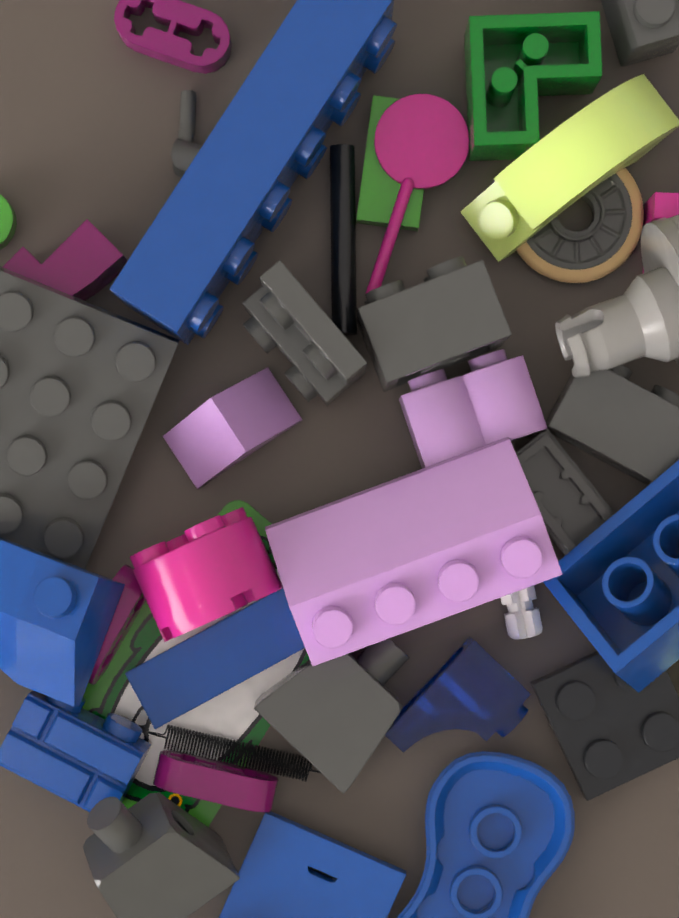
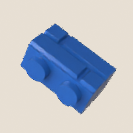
[0,690,152,812]

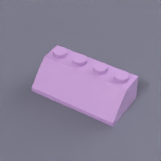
[265,437,563,666]

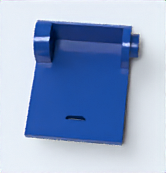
[219,811,406,918]

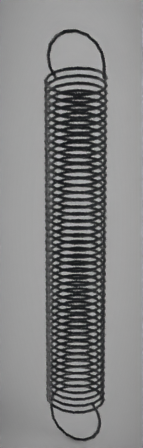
[146,725,322,782]

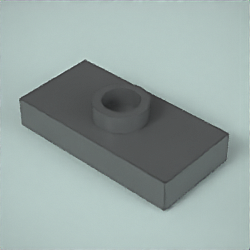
[516,428,615,555]

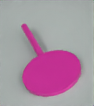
[366,94,469,293]

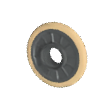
[516,168,644,283]

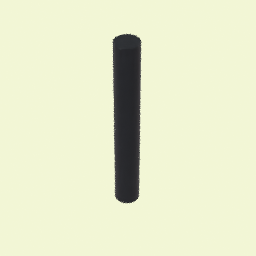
[330,144,357,335]

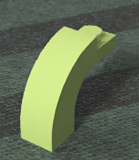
[461,74,679,262]

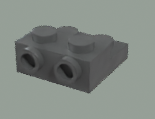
[243,260,367,406]

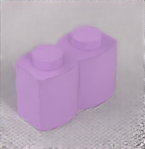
[399,349,547,469]

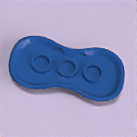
[397,751,575,918]

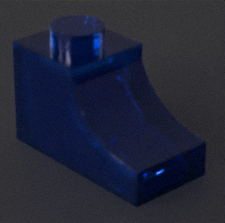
[385,636,531,753]

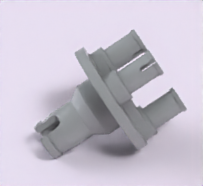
[555,214,679,378]

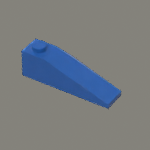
[0,538,125,707]

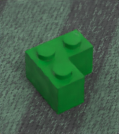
[464,11,602,161]

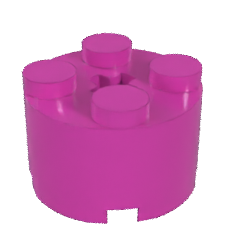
[129,507,283,642]

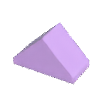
[163,367,302,489]

